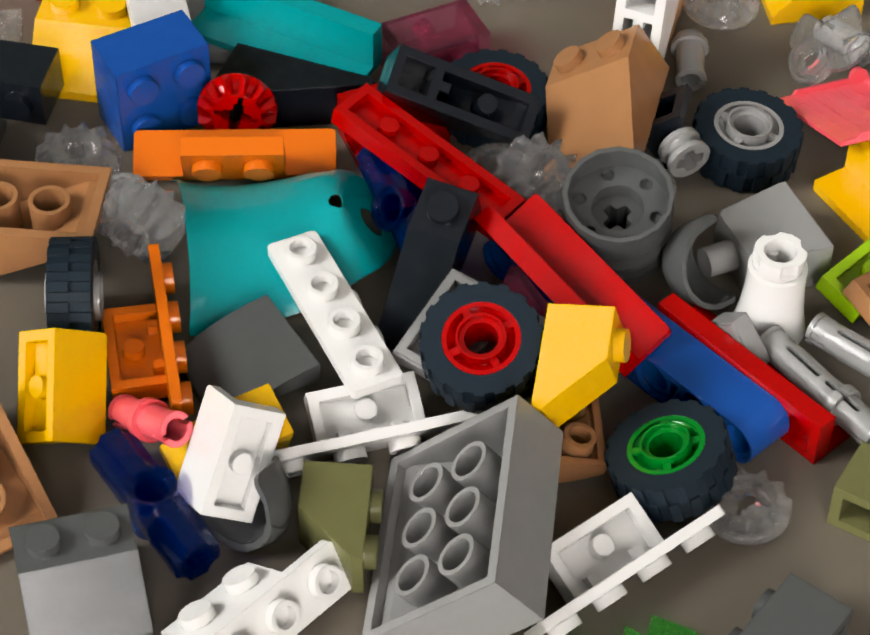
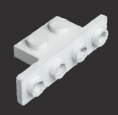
[267,231,402,399]
[273,371,484,478]
[523,492,726,635]
[161,540,351,635]

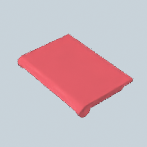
[780,66,870,147]

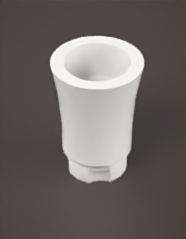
[734,232,808,344]

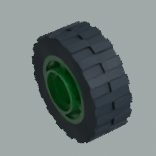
[604,399,738,523]

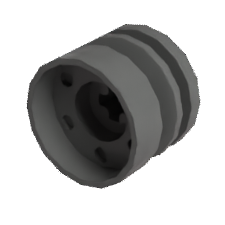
[562,146,675,286]

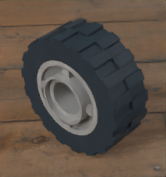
[692,87,804,193]
[44,236,104,332]

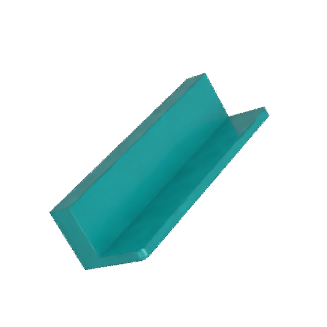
[192,0,382,77]

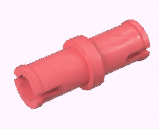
[108,394,193,448]

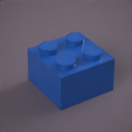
[90,10,211,152]

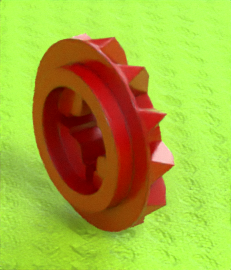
[197,73,277,130]

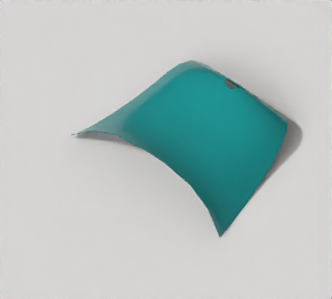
[172,169,397,336]

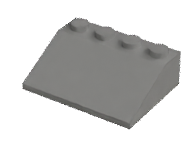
[362,395,563,635]

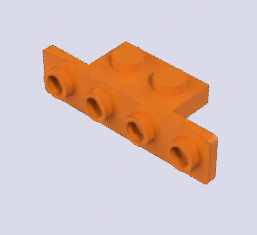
[133,128,336,181]
[102,243,194,415]

